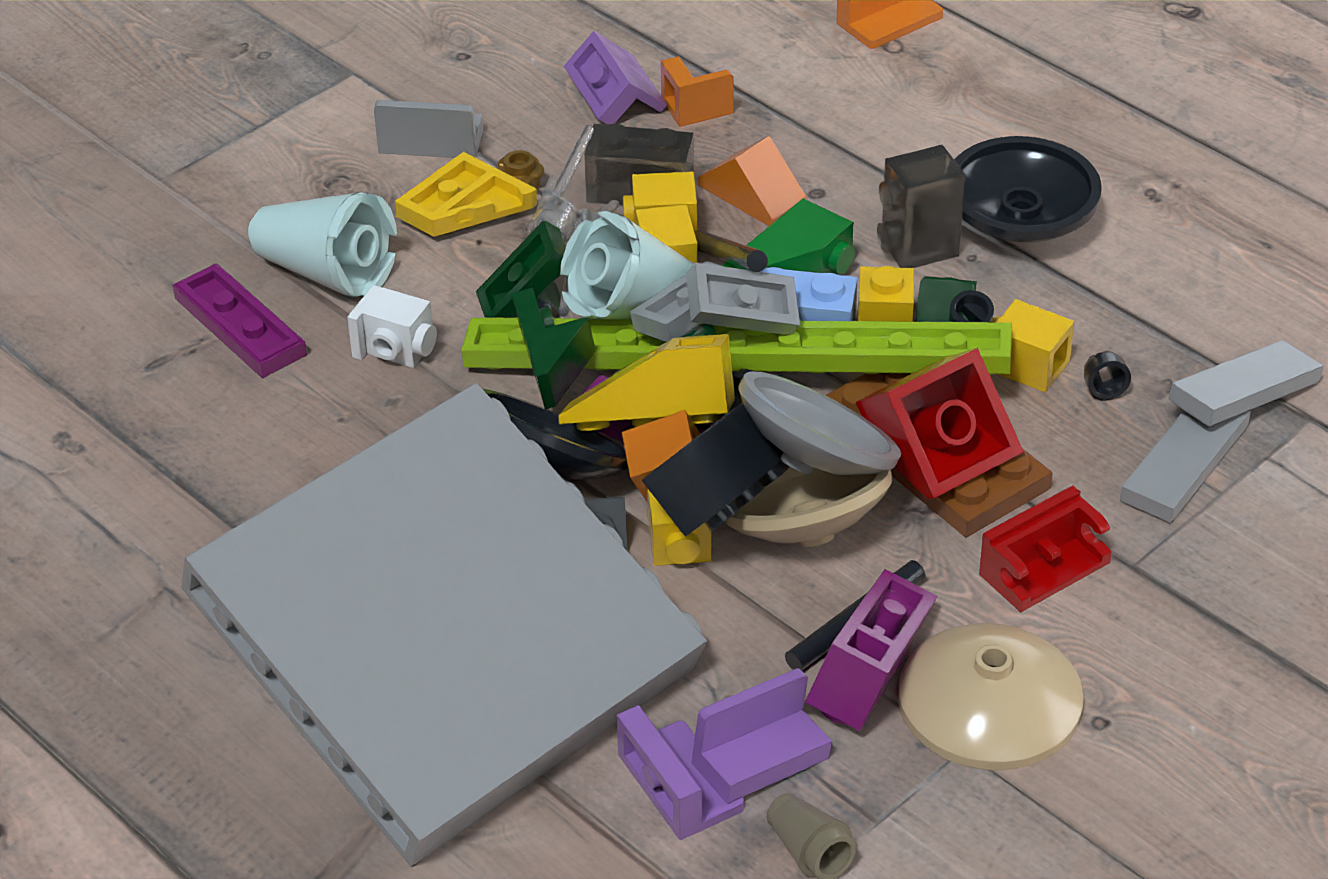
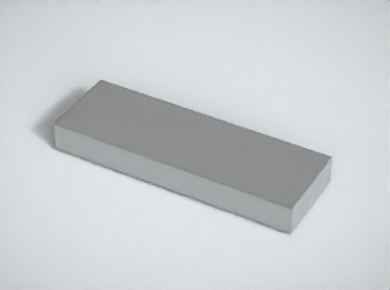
[1168,340,1324,427]
[1120,410,1251,523]

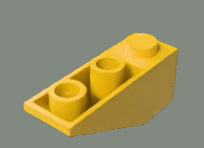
[559,334,735,431]

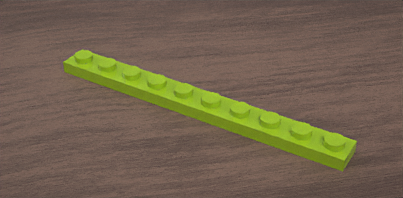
[461,317,1012,375]

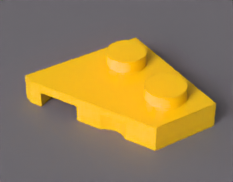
[395,152,537,237]

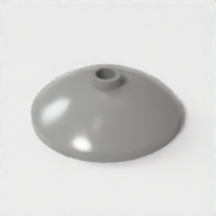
[739,371,901,476]

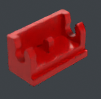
[979,485,1112,613]

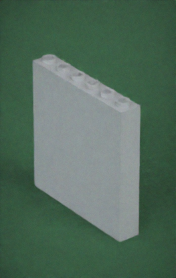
[181,383,707,867]

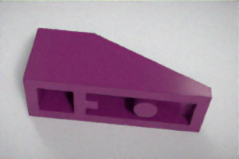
[805,569,938,731]

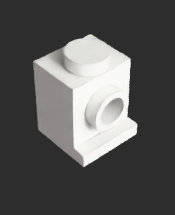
[347,285,437,368]

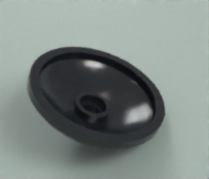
[945,136,1102,242]
[483,389,628,480]

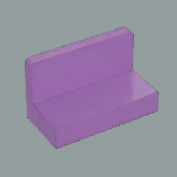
[564,31,667,127]
[691,668,832,804]
[617,705,744,840]

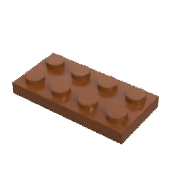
[825,373,1053,538]

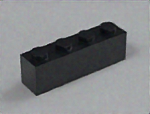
[642,373,790,537]

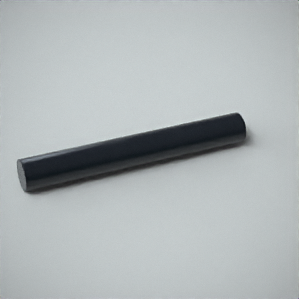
[785,560,926,671]

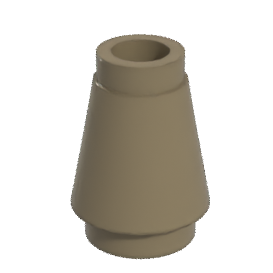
[766,793,856,879]

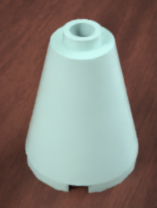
[248,192,397,297]
[560,211,694,320]

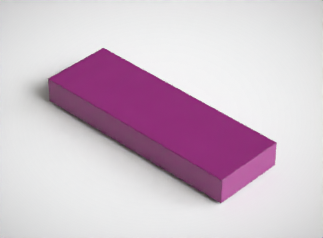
[172,263,307,379]

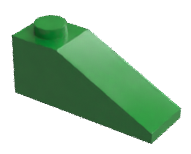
[722,198,855,275]

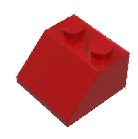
[855,348,1024,499]

